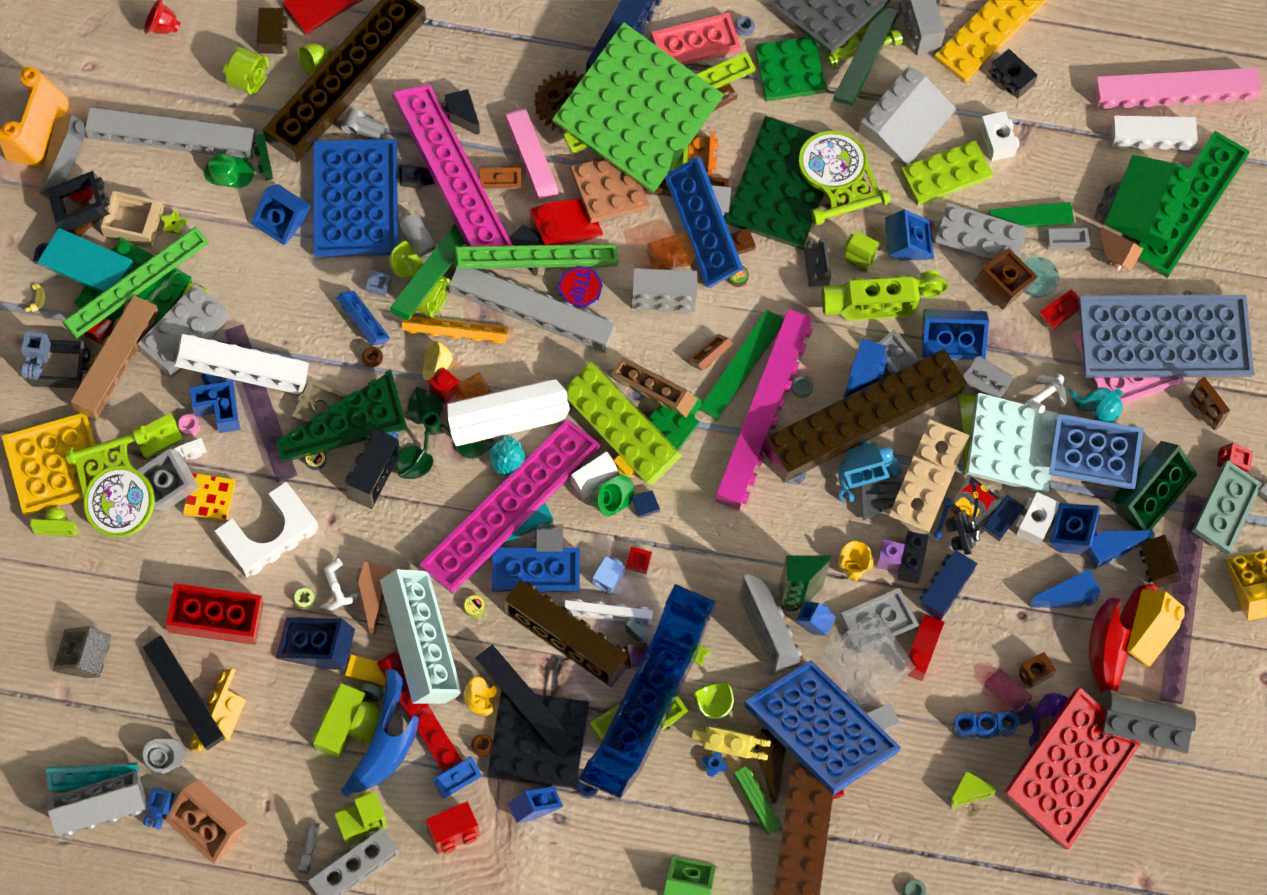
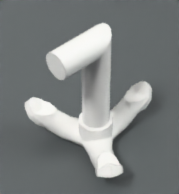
[1025,374,1067,413]
[320,558,360,611]

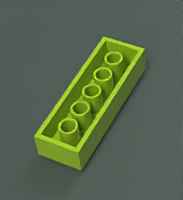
[564,362,683,486]

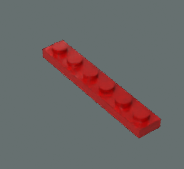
[376,651,462,772]

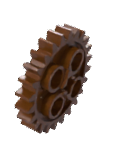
[534,70,584,133]

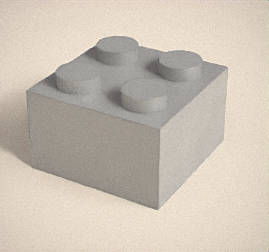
[138,449,200,511]

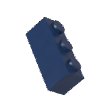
[919,549,978,621]

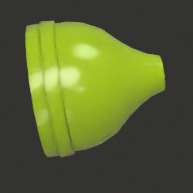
[297,43,332,75]

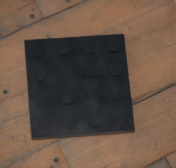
[487,691,589,790]

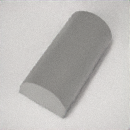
[399,214,437,257]

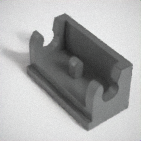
[803,238,831,287]

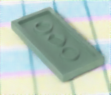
[1192,460,1262,554]

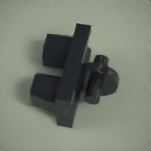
[945,510,984,555]

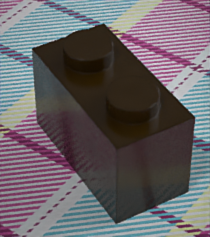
[257,8,288,54]
[1139,534,1182,588]

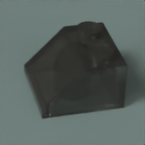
[53,626,111,678]

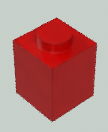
[429,367,460,405]

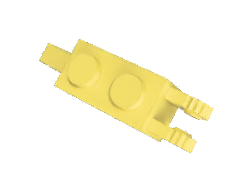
[692,727,771,760]

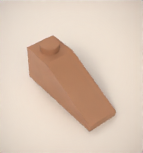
[356,562,390,635]

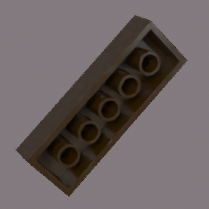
[504,580,628,688]

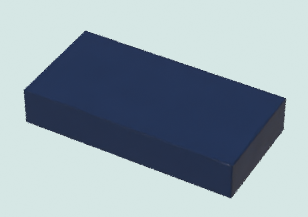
[983,495,1025,541]

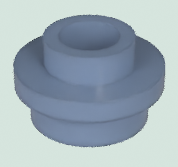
[735,16,755,36]

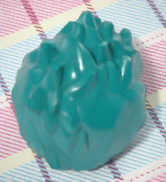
[489,435,526,476]

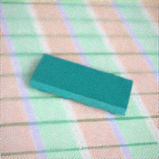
[38,228,133,293]

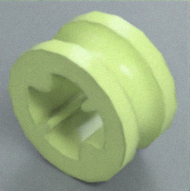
[294,588,314,610]

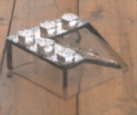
[819,613,916,707]

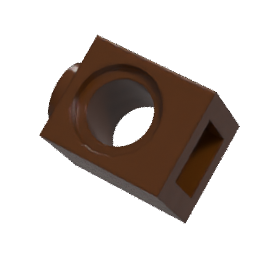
[1019,652,1056,688]

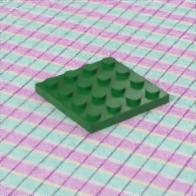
[74,237,193,330]

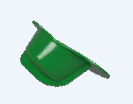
[204,153,254,188]
[588,475,634,517]

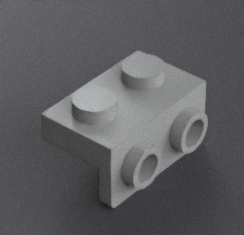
[875,329,920,374]
[963,356,1013,398]

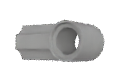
[341,108,386,140]

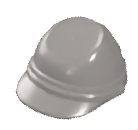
[142,738,185,774]

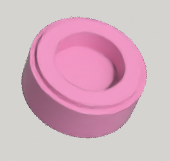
[178,414,200,436]

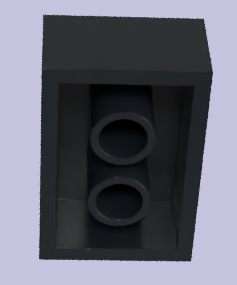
[345,429,400,509]

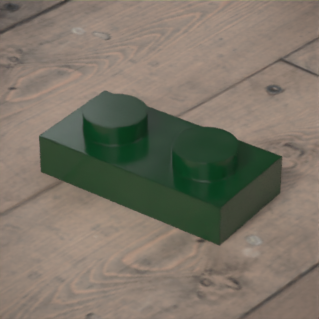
[253,134,273,181]

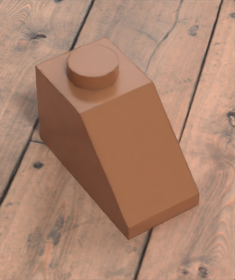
[1100,228,1143,271]

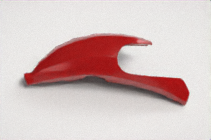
[1089,584,1159,693]

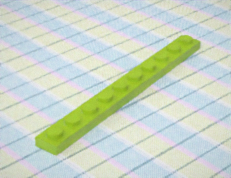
[563,52,756,154]

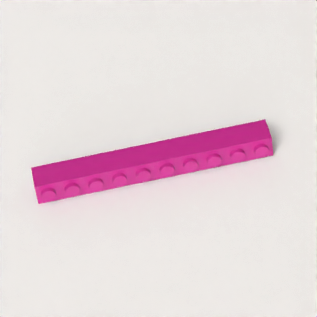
[715,309,814,510]

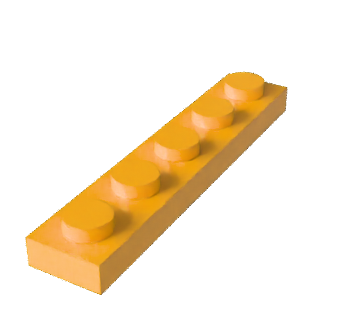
[402,316,510,343]

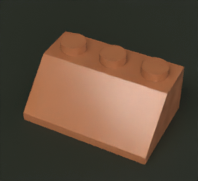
[165,780,248,864]

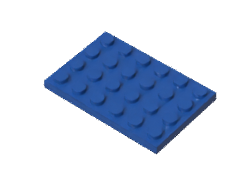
[314,139,398,257]
[744,660,901,795]

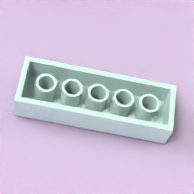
[380,569,462,704]

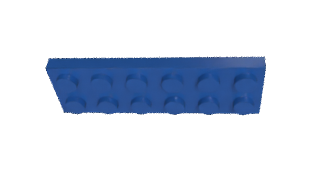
[665,157,743,288]

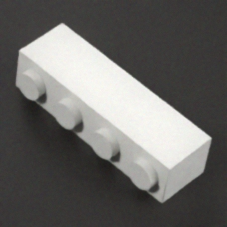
[1111,116,1197,150]

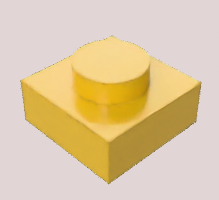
[614,455,637,478]

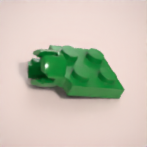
[649,390,702,451]

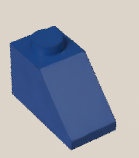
[508,786,563,823]

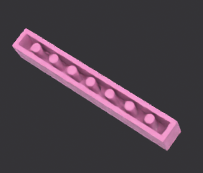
[1094,68,1262,109]

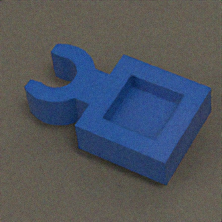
[143,787,175,829]

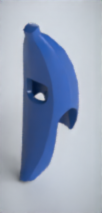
[340,669,419,798]

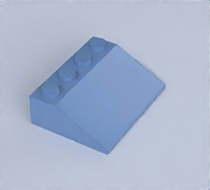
[1049,414,1143,490]

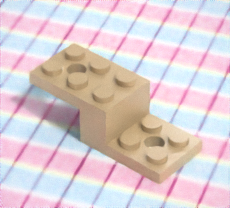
[889,419,970,533]

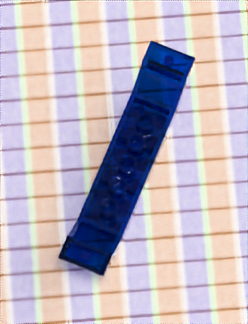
[579,584,715,799]

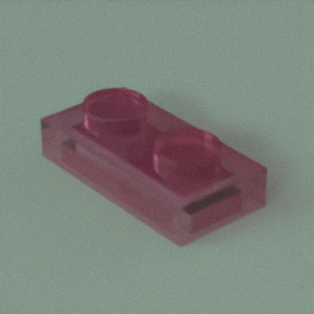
[984,668,1032,714]

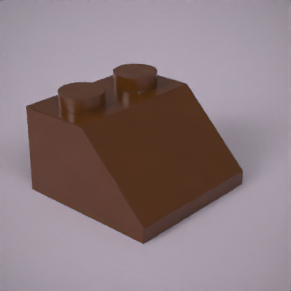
[974,248,1038,310]

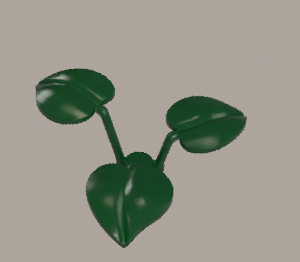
[397,386,495,479]

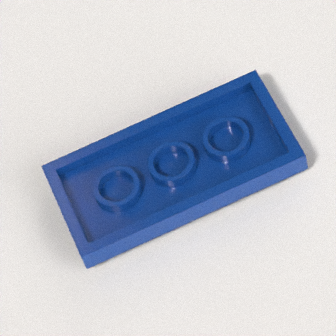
[492,547,580,592]

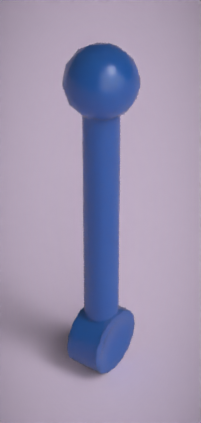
[934,498,953,539]

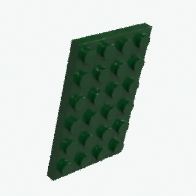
[725,116,824,250]

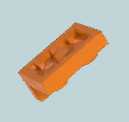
[688,132,718,177]

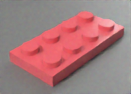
[651,13,741,65]

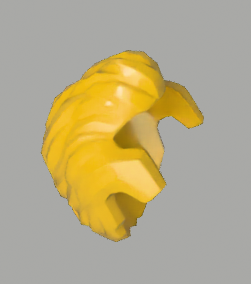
[838,540,873,581]
[463,676,497,717]

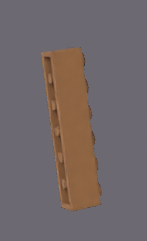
[70,295,159,420]

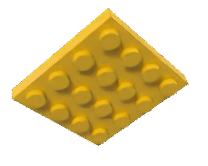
[2,413,98,516]

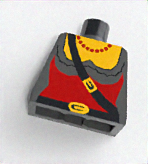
[950,475,1002,525]

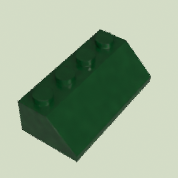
[1110,441,1197,531]
[779,555,831,611]

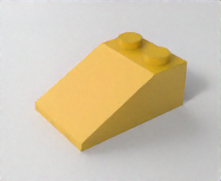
[1127,589,1184,667]

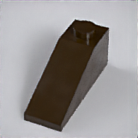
[755,729,785,803]

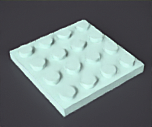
[966,393,1058,494]

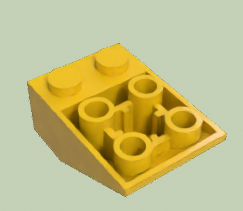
[1225,550,1267,621]

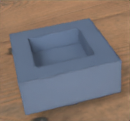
[365,270,392,297]

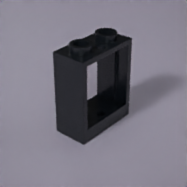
[47,171,110,231]
[28,339,90,389]

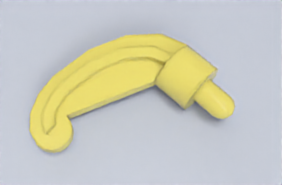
[25,284,46,312]

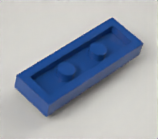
[337,291,390,345]

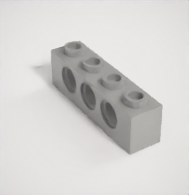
[308,828,399,895]

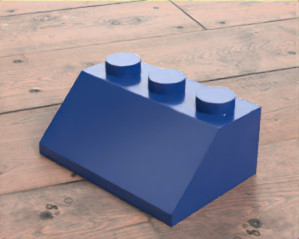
[922,309,989,359]
[843,338,889,399]

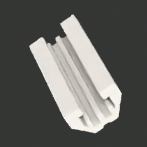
[448,379,570,446]

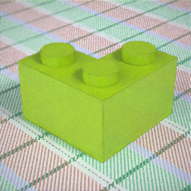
[334,791,388,844]

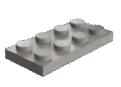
[935,203,1027,261]

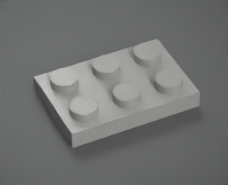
[840,588,919,654]

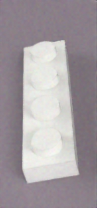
[565,599,653,625]

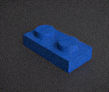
[432,756,482,799]

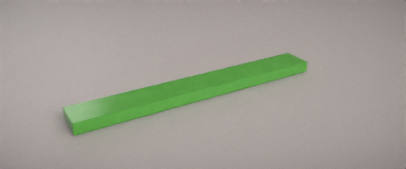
[62,226,209,340]
[453,244,619,269]

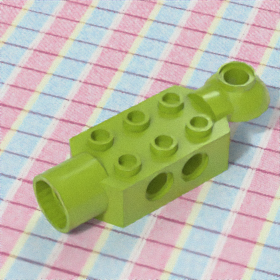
[821,270,949,321]

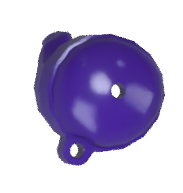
[1029,693,1068,747]

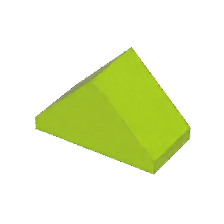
[950,771,996,808]

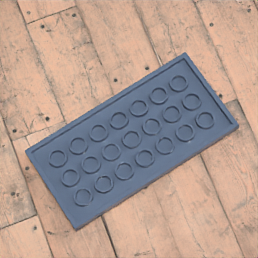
[1079,295,1254,378]

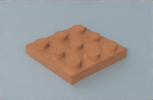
[570,158,650,223]

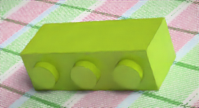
[312,683,367,759]

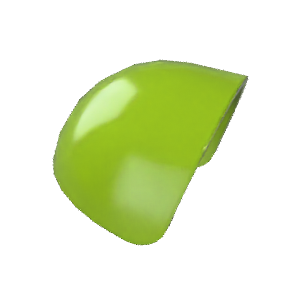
[390,241,424,278]
[693,682,734,719]
[349,701,380,742]

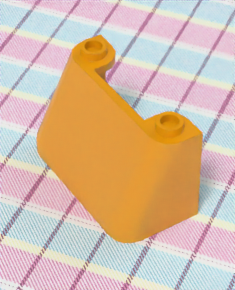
[0,65,69,168]

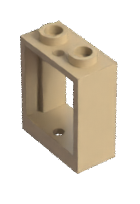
[99,191,164,247]

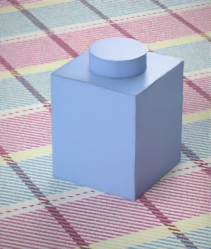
[592,557,625,595]

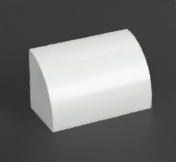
[571,452,619,500]

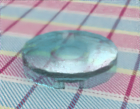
[1024,257,1059,298]

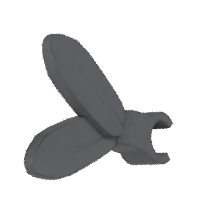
[298,823,320,874]

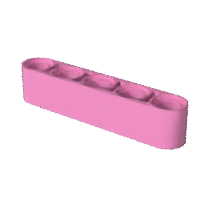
[504,107,558,201]

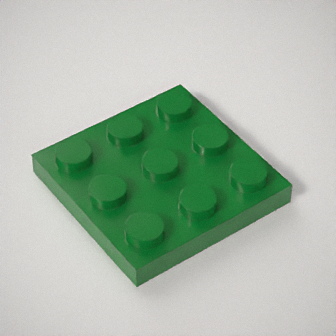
[754,37,826,101]

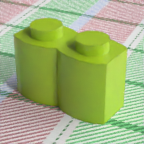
[843,231,879,271]

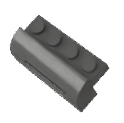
[1101,690,1196,753]

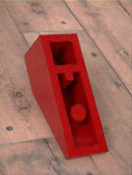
[902,614,945,681]

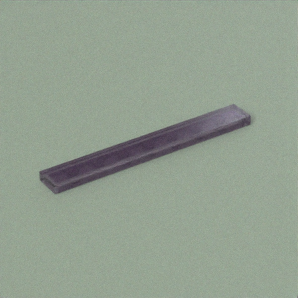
[223,324,297,483]

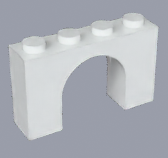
[215,482,318,578]

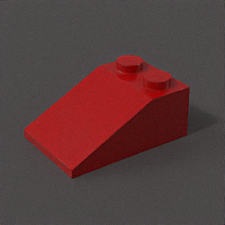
[530,199,603,245]

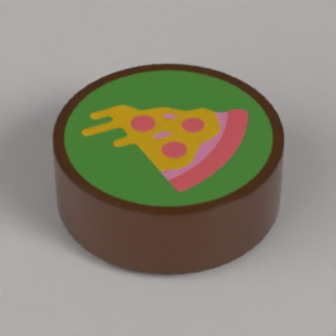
[728,266,749,287]

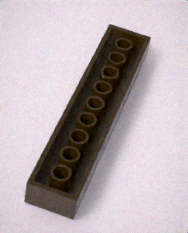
[263,0,426,163]
[761,349,967,483]

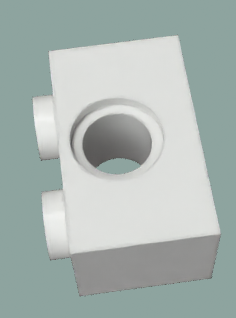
[979,111,1019,161]
[1016,492,1060,546]

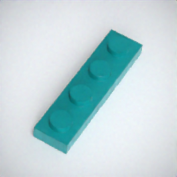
[46,762,139,791]

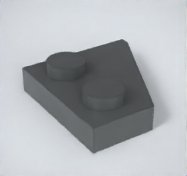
[860,478,904,520]

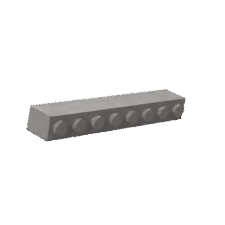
[85,107,256,160]
[449,269,615,353]

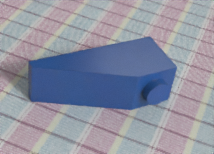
[1085,530,1155,569]
[1029,569,1102,608]

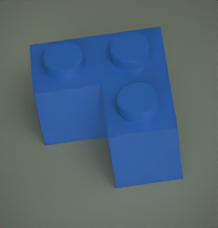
[190,381,241,433]

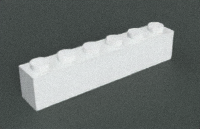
[175,334,309,395]

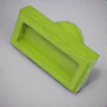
[30,507,78,536]

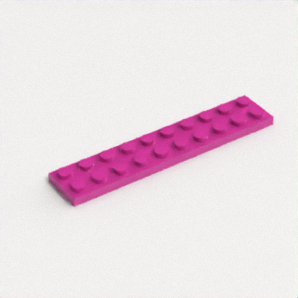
[392,84,513,246]
[419,419,600,594]

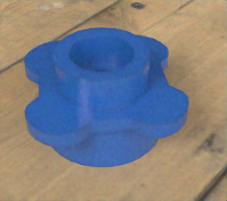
[701,751,727,777]

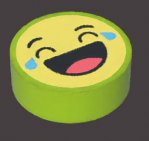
[464,595,486,618]

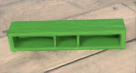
[734,766,781,836]

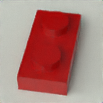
[1038,289,1079,330]

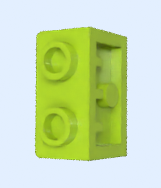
[132,413,183,459]

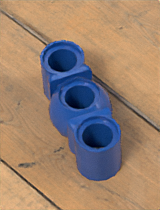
[952,711,1019,739]

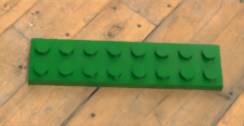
[1137,131,1250,278]

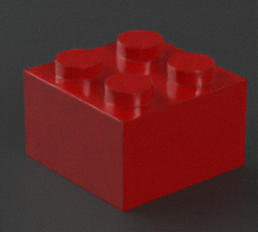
[426,801,479,854]

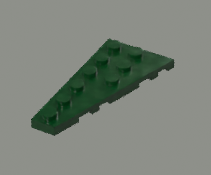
[276,369,408,463]

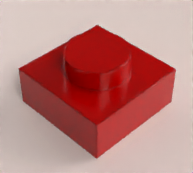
[67,187,94,206]
[626,547,652,574]

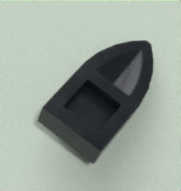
[399,164,435,189]

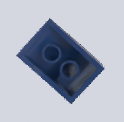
[276,617,355,670]

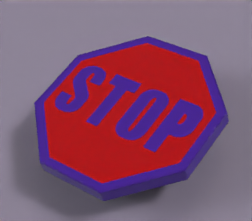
[558,266,603,308]

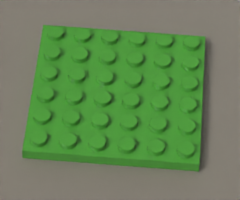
[552,23,724,193]

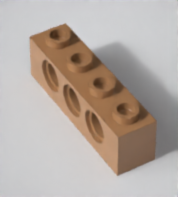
[611,357,697,418]

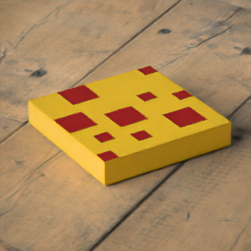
[183,473,236,522]

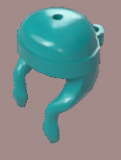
[1068,387,1124,423]

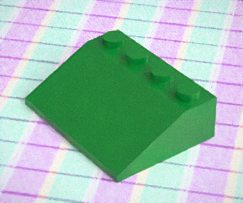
[1104,155,1196,250]

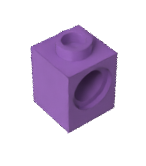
[876,539,905,573]

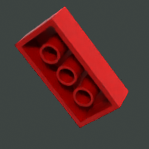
[166,583,264,645]

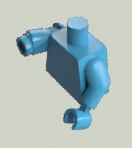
[838,442,901,504]

